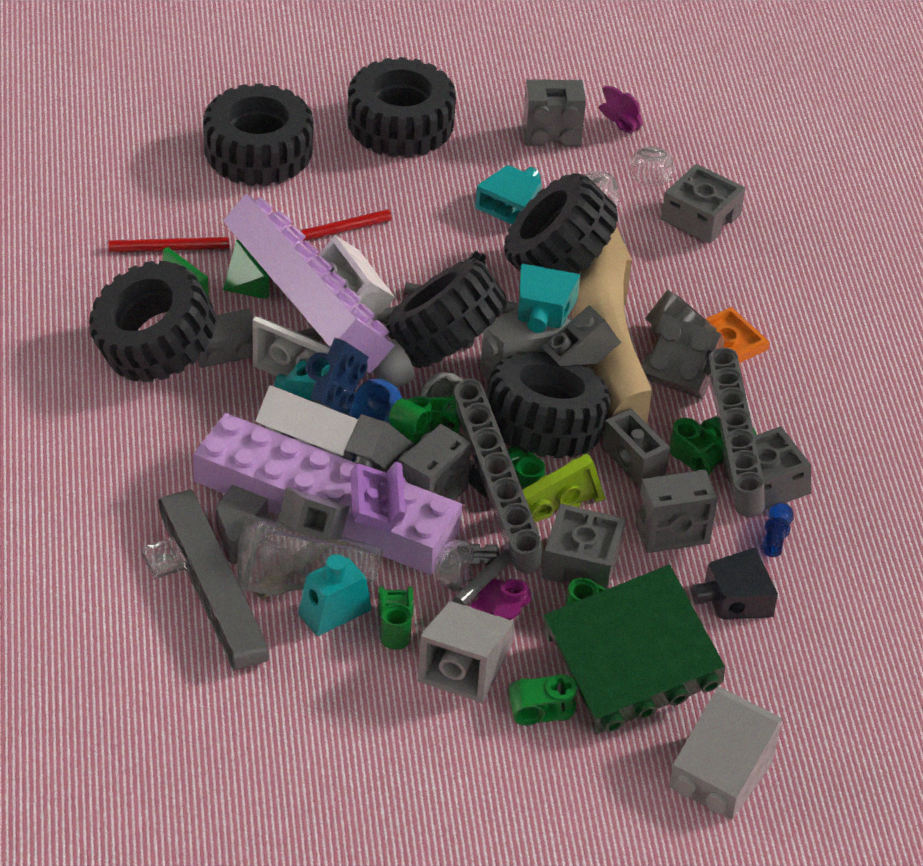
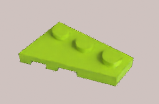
[522,453,606,522]

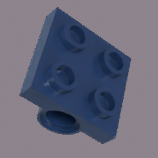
[306,337,369,414]

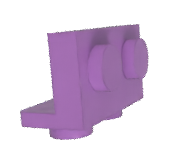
[350,462,407,533]

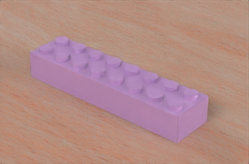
[223,194,395,374]
[193,412,462,575]

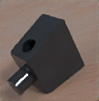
[691,548,778,620]

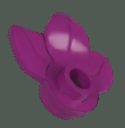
[598,86,643,134]
[470,579,531,620]

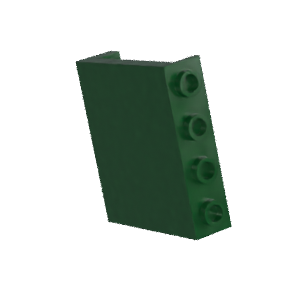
[543,564,725,734]

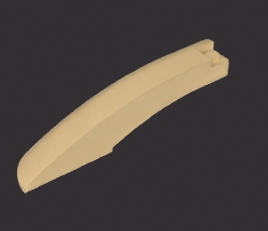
[572,227,652,424]

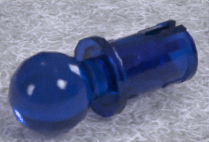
[761,503,794,557]

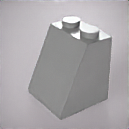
[480,308,571,380]
[418,601,515,703]
[669,686,782,820]

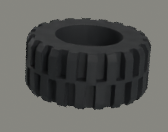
[347,57,456,158]
[203,83,314,186]
[504,173,618,274]
[384,258,507,368]
[89,261,216,382]
[486,352,611,458]

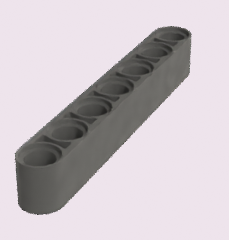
[709,348,765,517]
[454,379,543,574]
[158,489,269,671]

